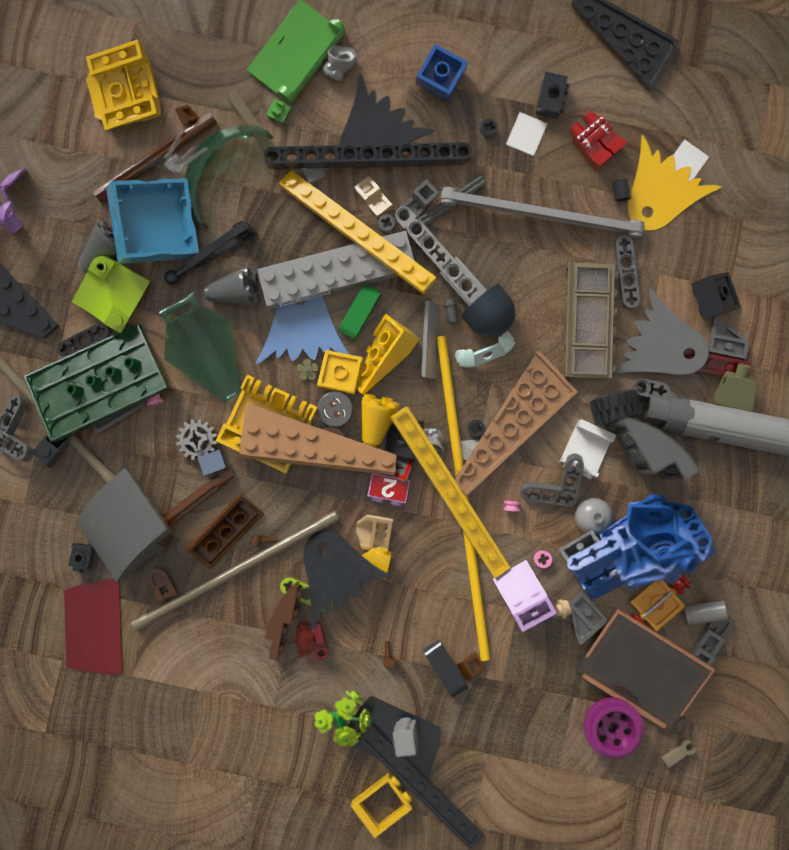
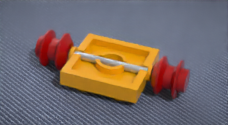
[625,574,691,634]

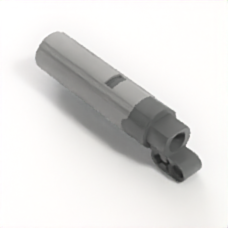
[630,379,789,456]

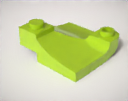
[72,256,151,333]

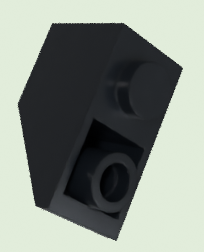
[33,434,72,468]

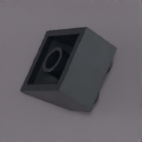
[691,272,741,319]

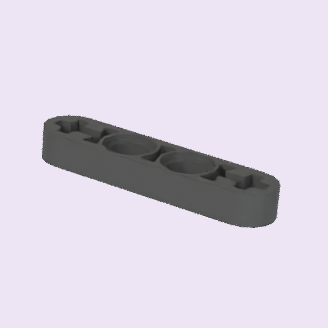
[614,235,640,309]

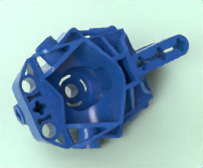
[567,494,717,599]

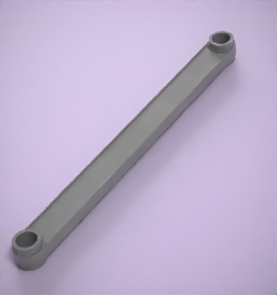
[440,187,645,239]

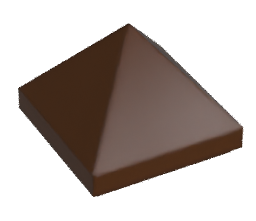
[175,105,200,124]

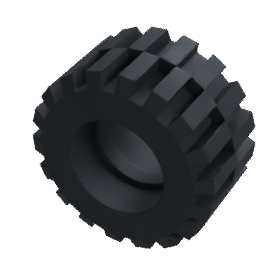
[589,389,643,426]

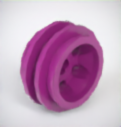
[583,697,644,759]

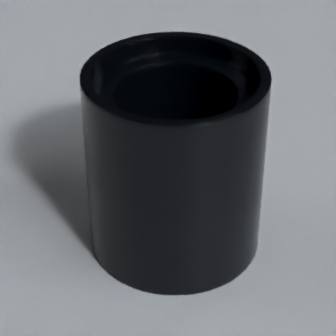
[612,178,632,202]

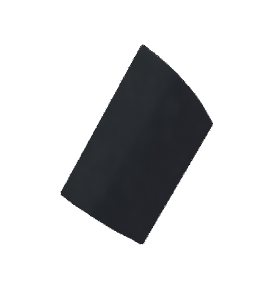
[348,696,441,778]

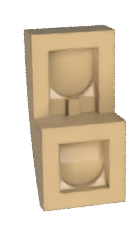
[354,176,393,219]

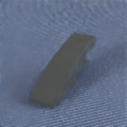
[677,617,735,686]

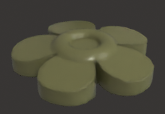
[296,359,318,381]

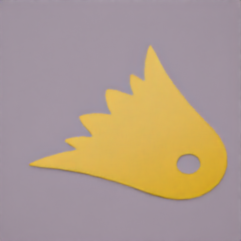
[628,135,722,230]

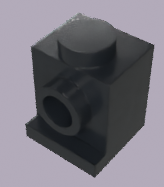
[68,542,95,573]

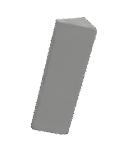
[421,301,439,379]

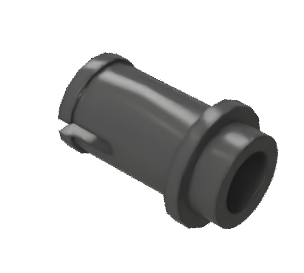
[443,299,459,324]

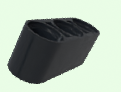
[423,640,469,698]

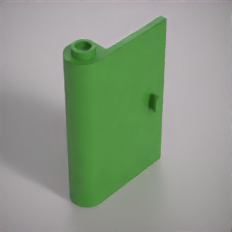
[246,0,346,104]

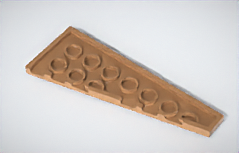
[454,351,578,496]
[239,404,396,475]

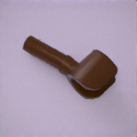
[250,535,278,547]
[384,641,395,669]

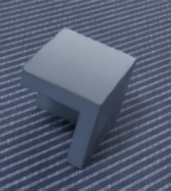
[198,450,228,476]

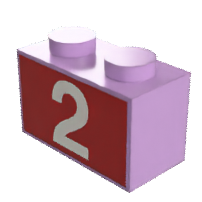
[368,473,410,506]

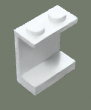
[560,419,616,479]

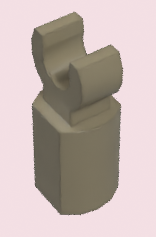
[661,738,697,769]

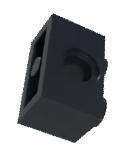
[535,72,570,119]

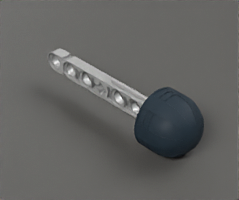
[395,206,516,337]

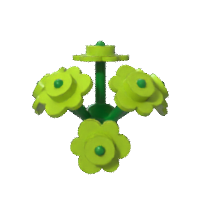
[315,690,371,747]

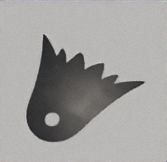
[339,73,434,168]
[304,530,393,629]

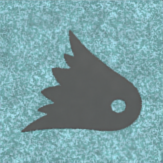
[615,288,709,375]

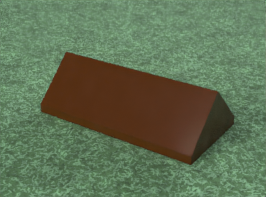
[185,493,264,569]

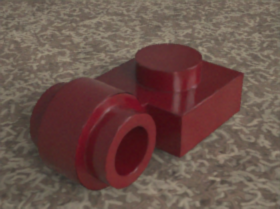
[310,621,330,661]

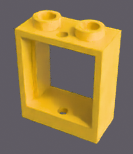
[351,773,413,838]

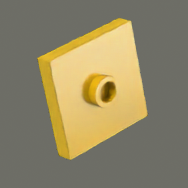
[317,350,363,395]

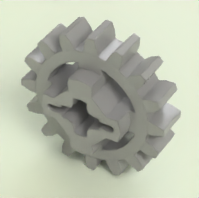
[176,419,218,460]

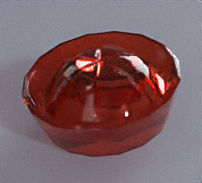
[295,623,313,657]

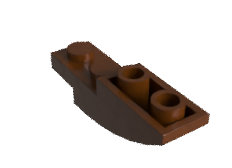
[265,581,302,660]

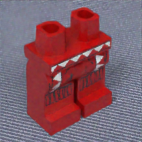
[569,111,627,171]

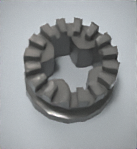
[378,214,395,233]

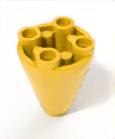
[361,394,400,448]

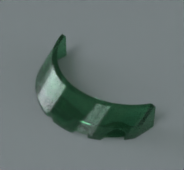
[184,125,273,230]

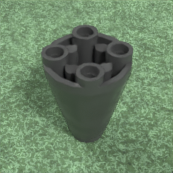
[77,220,117,274]
[205,267,260,306]

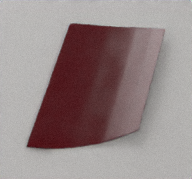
[64,579,122,674]

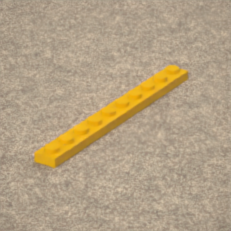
[279,170,436,294]
[390,406,511,578]

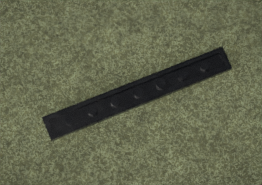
[359,724,484,849]

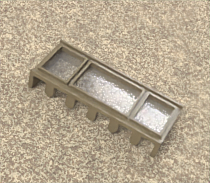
[563,262,618,380]

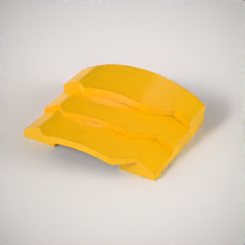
[86,39,161,131]

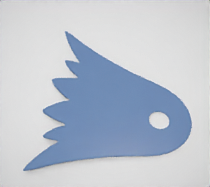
[255,296,349,364]

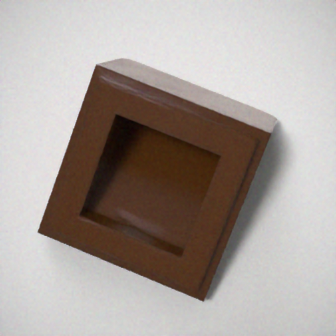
[456,652,486,681]

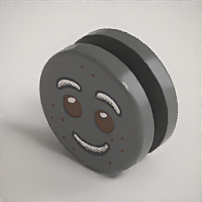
[317,392,353,428]

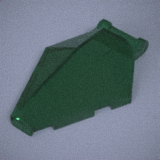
[159,291,241,402]

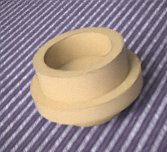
[555,599,571,619]

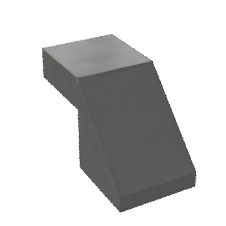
[400,179,440,220]

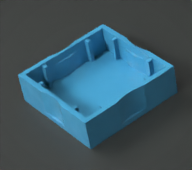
[106,178,199,264]

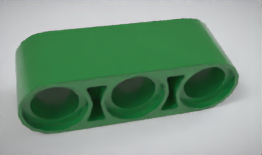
[338,284,382,340]

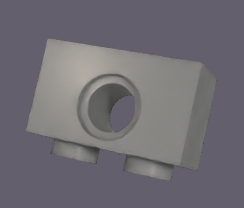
[393,718,419,757]

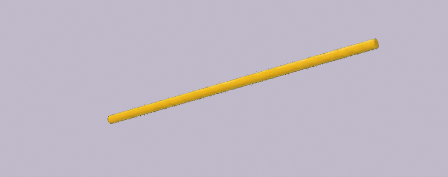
[437,336,490,661]

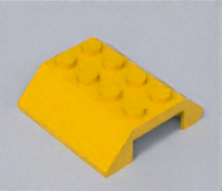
[216,375,318,473]

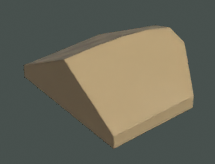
[356,515,393,550]

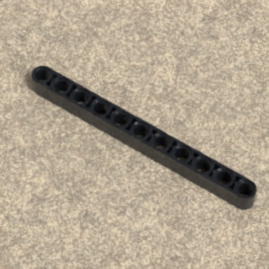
[264,142,472,169]

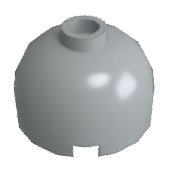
[574,498,614,536]

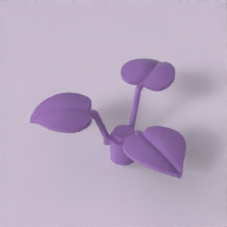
[0,168,28,234]

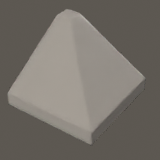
[301,168,327,185]
[460,439,479,460]

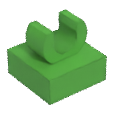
[266,98,292,125]

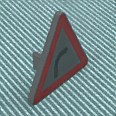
[391,457,415,483]

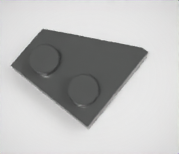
[708,316,749,360]
[568,591,609,645]

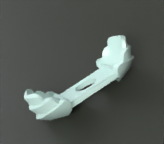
[455,331,515,368]

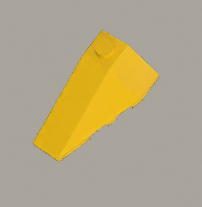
[356,314,419,395]

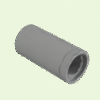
[685,600,729,625]

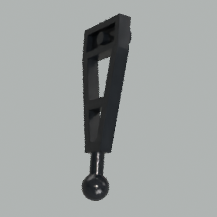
[164,221,258,285]

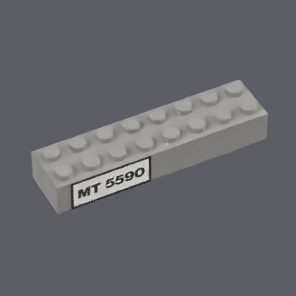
[257,231,414,310]

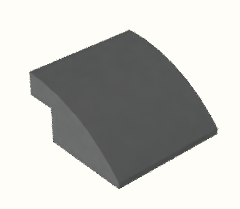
[609,418,699,480]
[77,468,172,583]

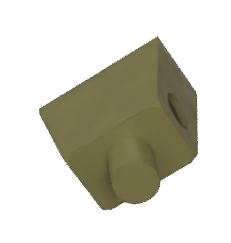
[713,363,756,411]

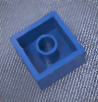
[416,44,468,102]

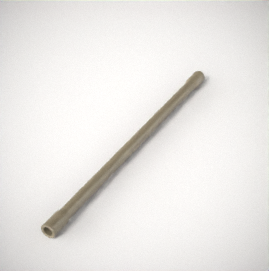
[0,356,115,483]
[131,510,340,632]

